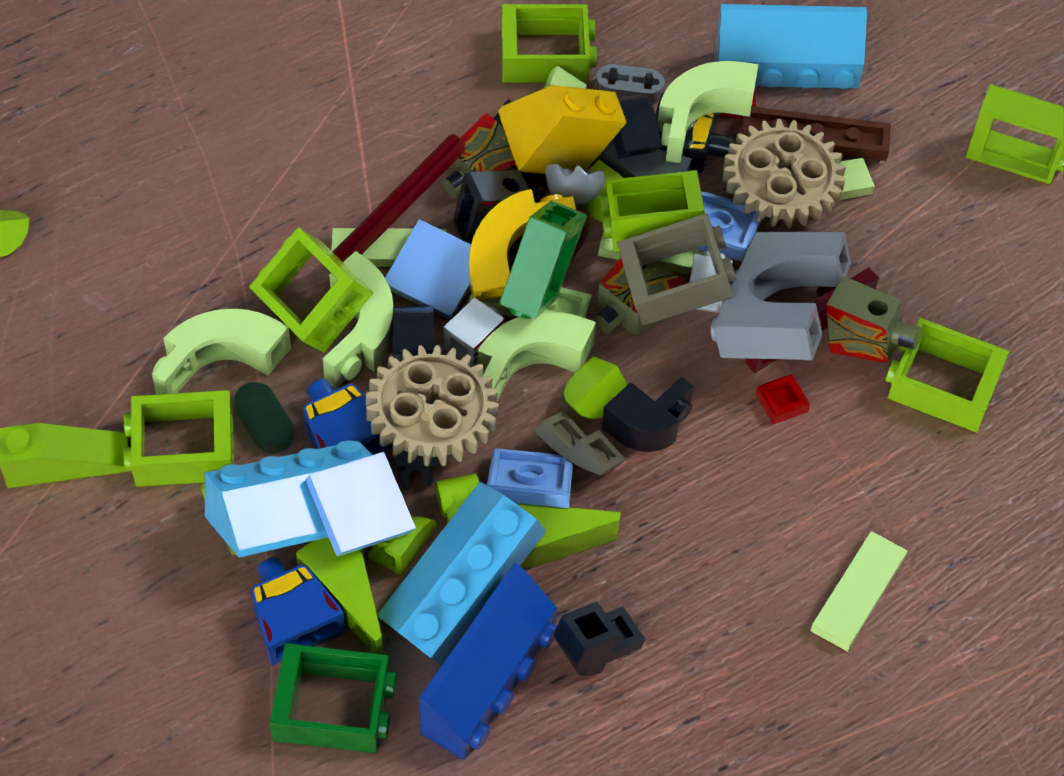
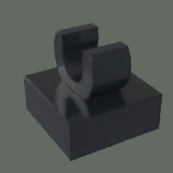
[396,451,437,487]

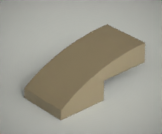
[534,411,626,475]

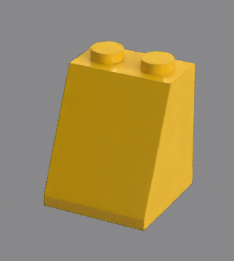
[498,85,627,174]

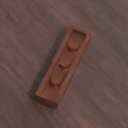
[741,107,891,161]

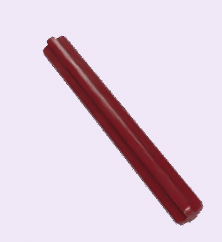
[332,134,465,262]

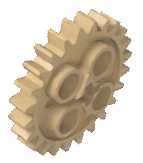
[722,119,846,228]
[366,345,499,466]

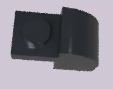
[614,94,662,159]
[393,306,434,384]
[602,377,694,452]
[554,602,646,676]

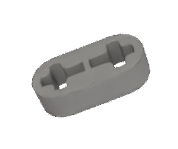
[596,64,665,105]

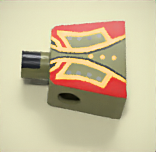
[442,113,534,198]
[593,258,687,336]
[827,276,922,363]

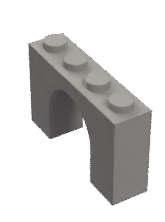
[711,232,851,360]

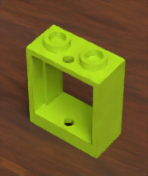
[501,4,597,83]
[965,84,1064,185]
[600,170,705,253]
[249,227,374,353]
[885,317,1009,433]
[124,390,234,487]

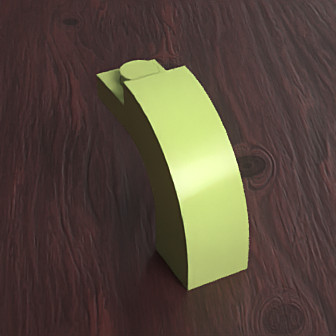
[657,61,759,164]
[322,251,394,389]
[152,309,291,395]
[477,312,596,401]

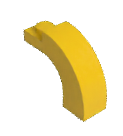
[469,189,576,302]

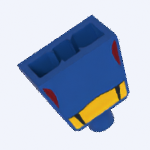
[303,379,393,455]
[250,557,345,666]

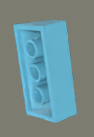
[714,4,867,89]
[205,441,372,558]
[377,482,546,666]

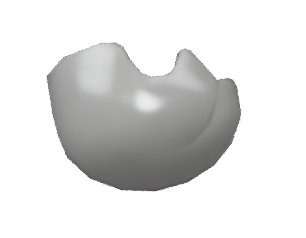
[545,164,605,205]

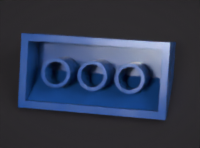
[419,563,557,760]

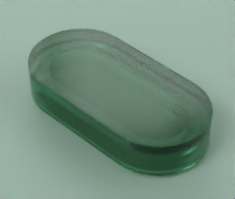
[234,382,294,453]

